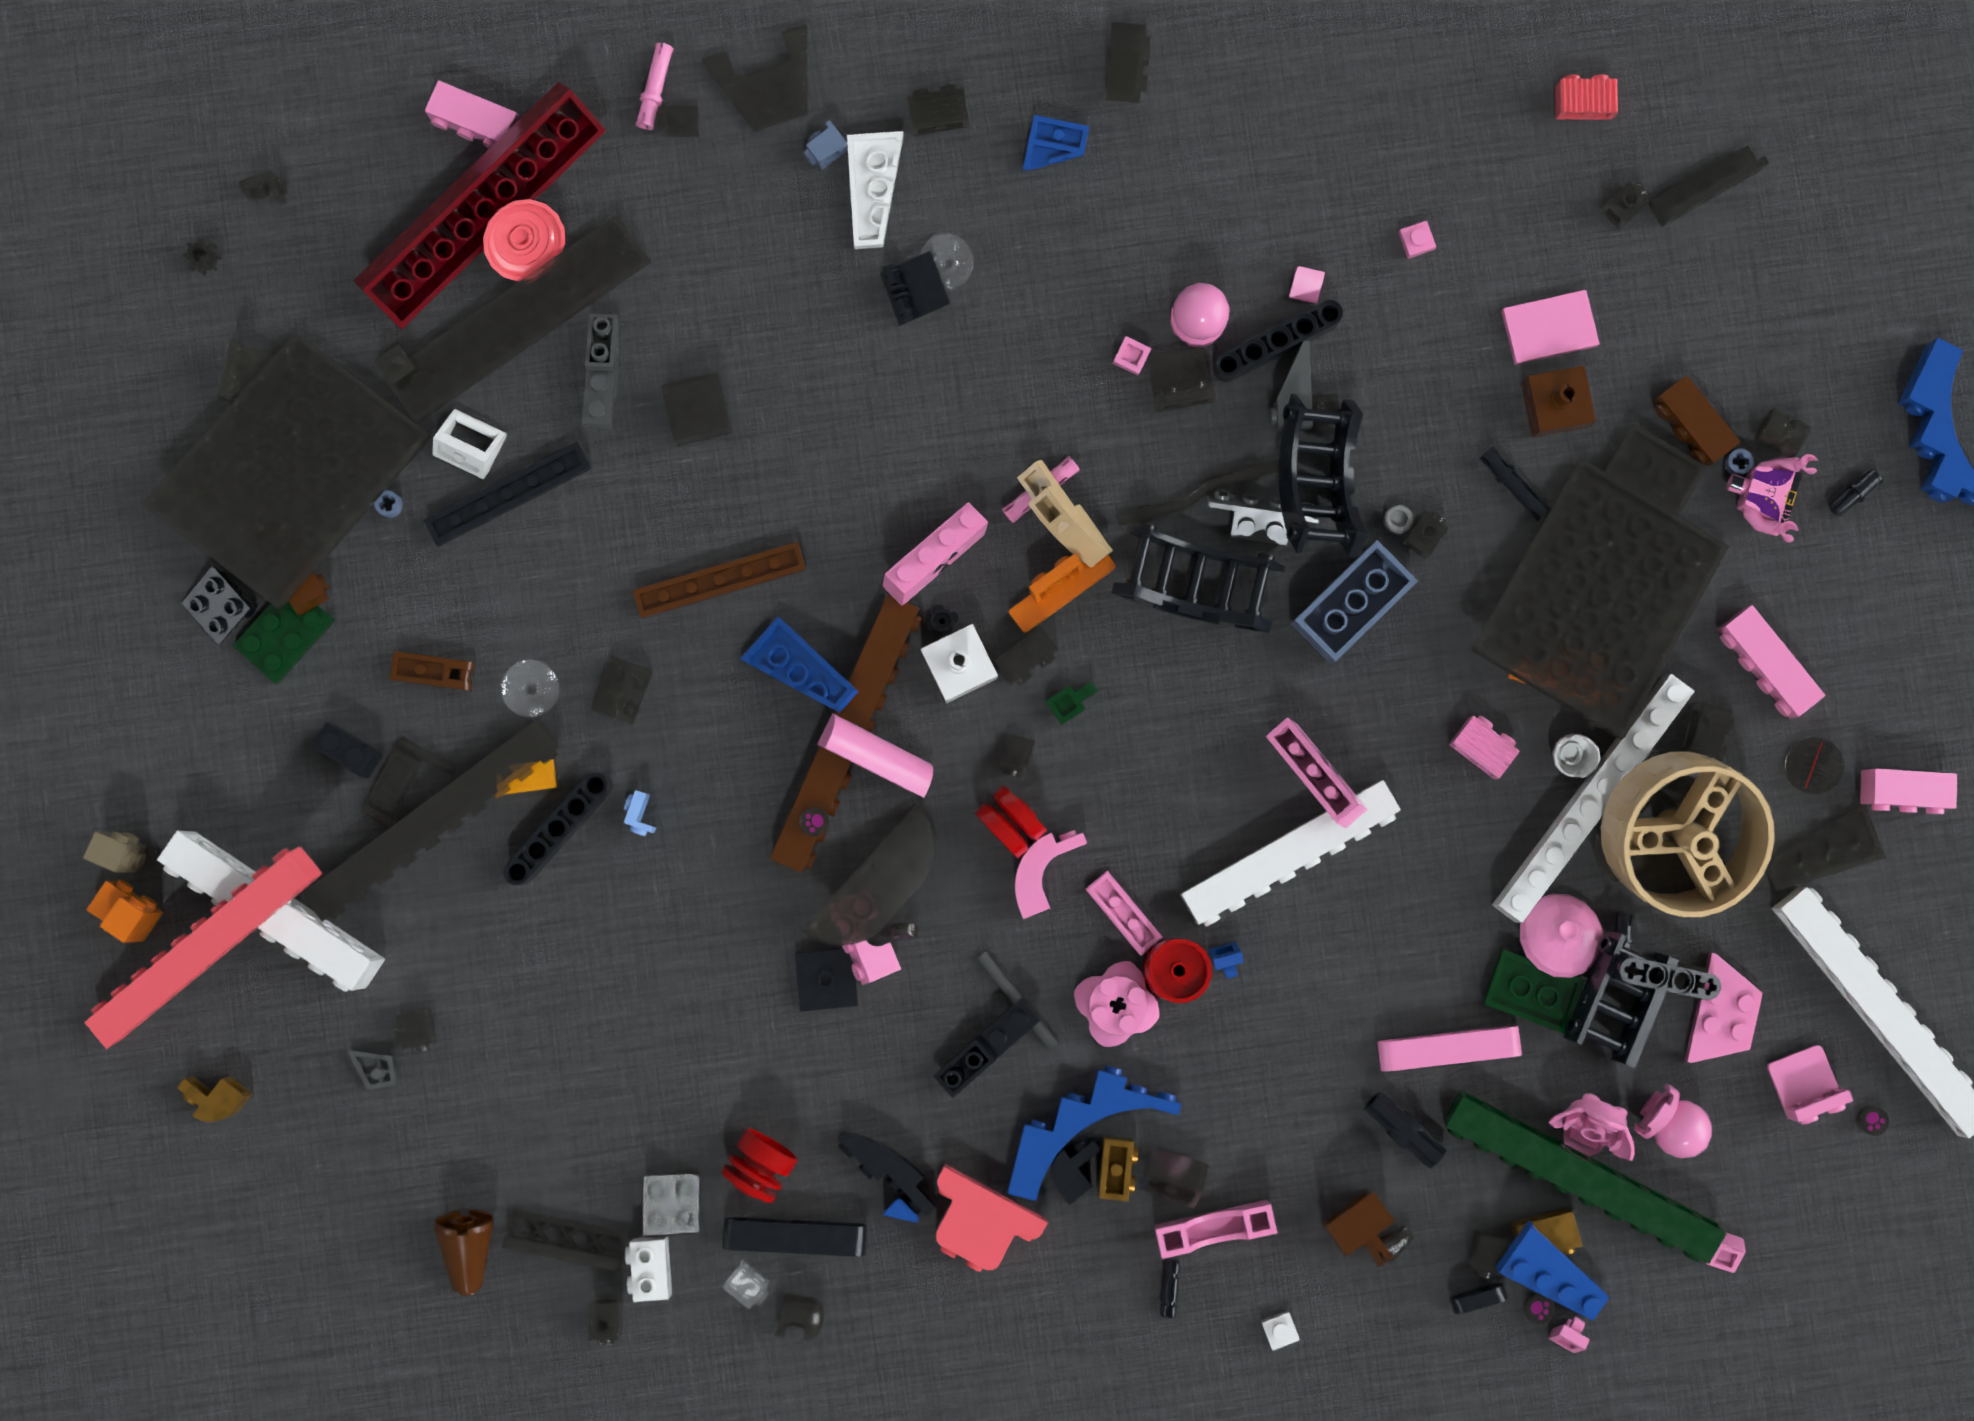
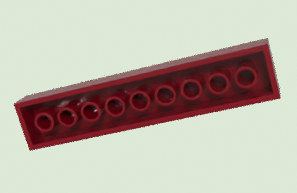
[353,82,606,329]

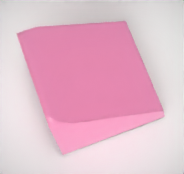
[1289,266,1325,304]
[1706,1233,1746,1273]

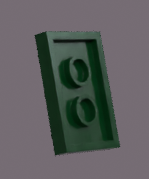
[233,591,336,684]
[1482,949,1586,1034]

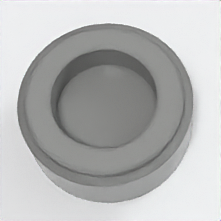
[1383,505,1413,534]

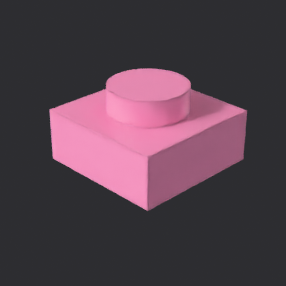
[1398,221,1436,259]
[1113,336,1151,376]

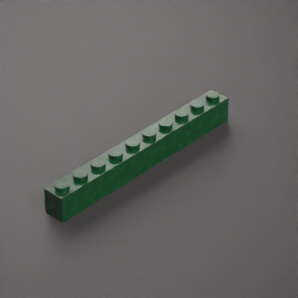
[1444,1089,1727,1264]

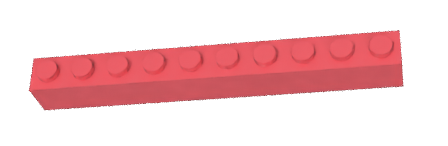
[84,846,323,1050]

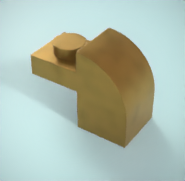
[177,1076,253,1122]

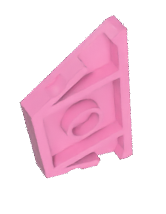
[1684,952,1763,1063]

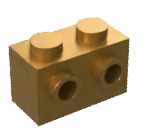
[1097,1135,1138,1201]

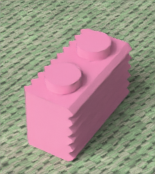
[1449,715,1520,779]

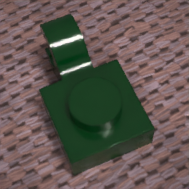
[1046,682,1098,725]

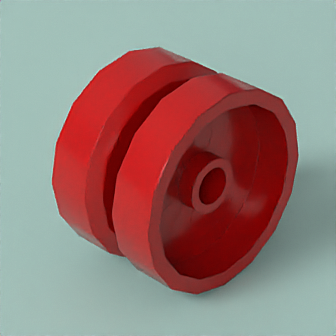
[974,785,1047,859]
[1143,938,1212,1003]

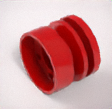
[720,1127,799,1204]

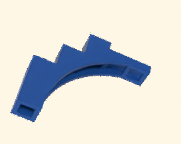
[1898,338,1974,505]
[1007,1065,1181,1201]

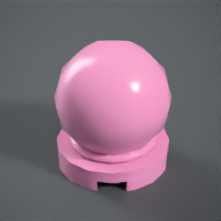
[1170,283,1230,347]
[1634,1084,1712,1158]

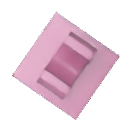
[1548,1317,1590,1353]

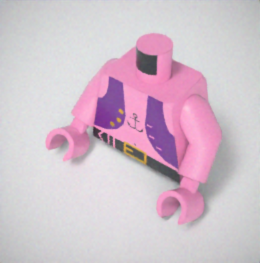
[1726,454,1818,542]

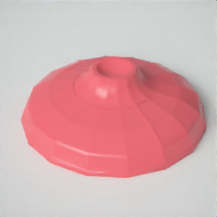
[483,199,565,282]

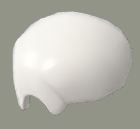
[1552,734,1601,778]

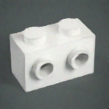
[625,1236,672,1302]

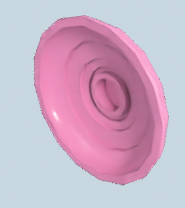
[1520,893,1603,978]

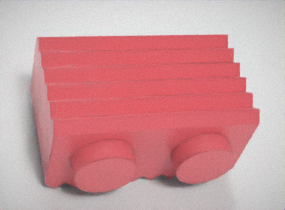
[1555,74,1618,120]

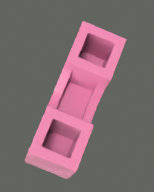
[829,889,901,985]

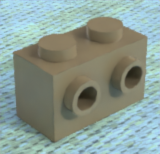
[83,831,147,873]

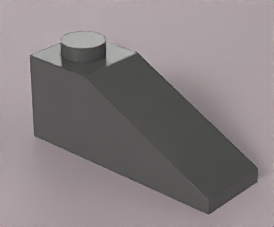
[1269,341,1313,432]

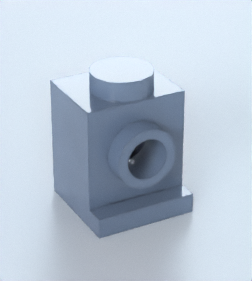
[802,120,848,171]

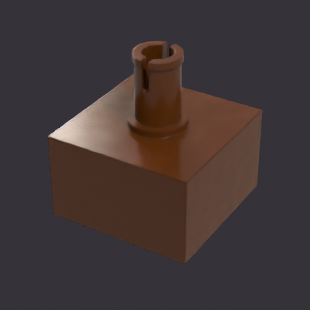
[1521,365,1596,438]
[1322,1190,1395,1268]

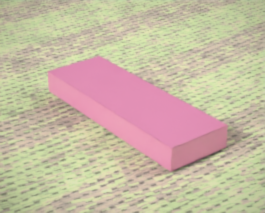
[1085,871,1163,956]

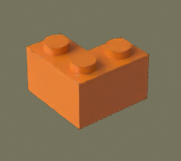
[86,879,164,943]

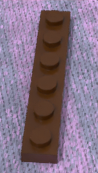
[632,542,807,619]

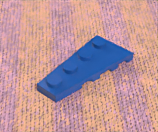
[740,617,859,713]
[1496,1220,1609,1321]

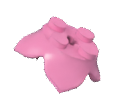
[1074,961,1159,1047]
[1549,1094,1634,1161]

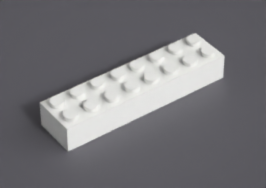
[157,831,386,992]

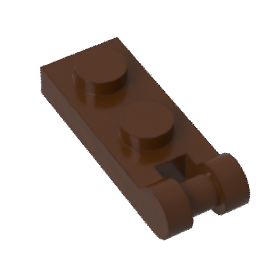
[389,651,475,691]

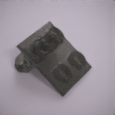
[642,1173,699,1236]

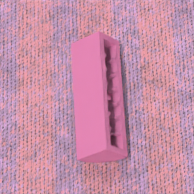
[817,713,933,797]

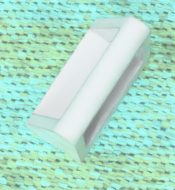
[432,409,507,479]

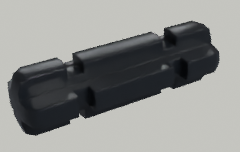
[1160,1259,1180,1318]

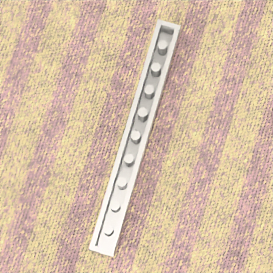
[1492,674,1695,923]
[1771,887,1974,1139]

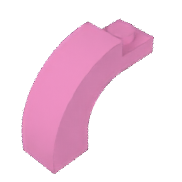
[1015,830,1087,919]

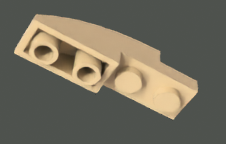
[1017,459,1113,567]

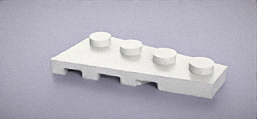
[847,131,904,249]

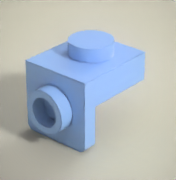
[624,790,656,836]

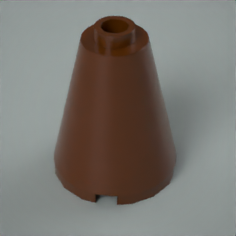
[434,1210,494,1296]

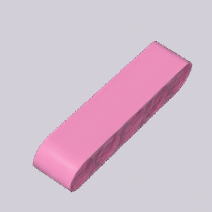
[1377,1025,1522,1071]

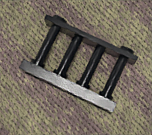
[1563,930,1679,1068]

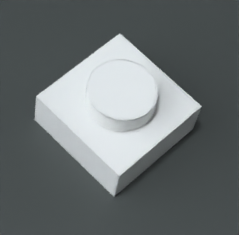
[1261,1310,1300,1350]

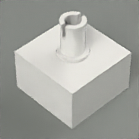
[921,624,998,703]

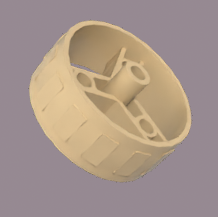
[1601,752,1774,917]

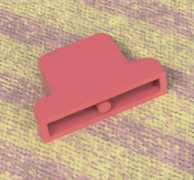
[936,1164,1048,1272]

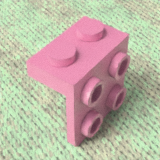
[1767,1045,1853,1124]

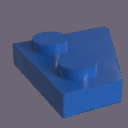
[1023,115,1090,171]

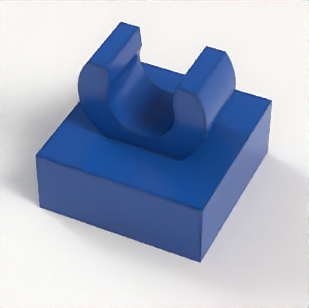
[1208,942,1244,979]

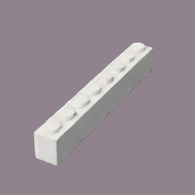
[1180,780,1401,927]

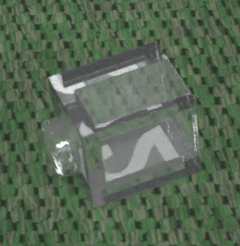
[722,1259,770,1309]

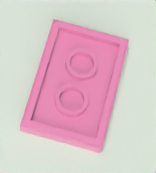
[1501,290,1600,365]

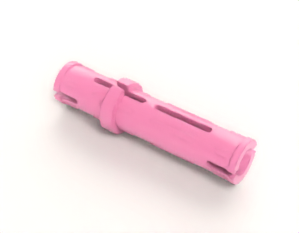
[636,43,673,130]
[1002,456,1080,523]

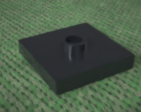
[795,949,858,1012]

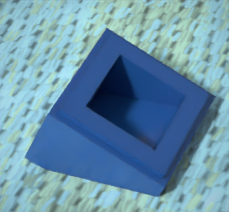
[883,1195,920,1223]

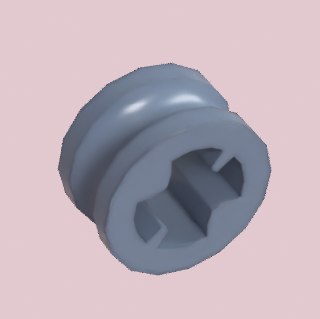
[1724,449,1754,476]
[374,490,403,518]

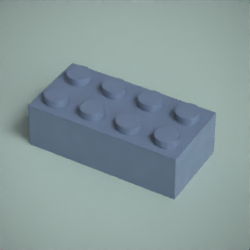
[1291,540,1418,664]

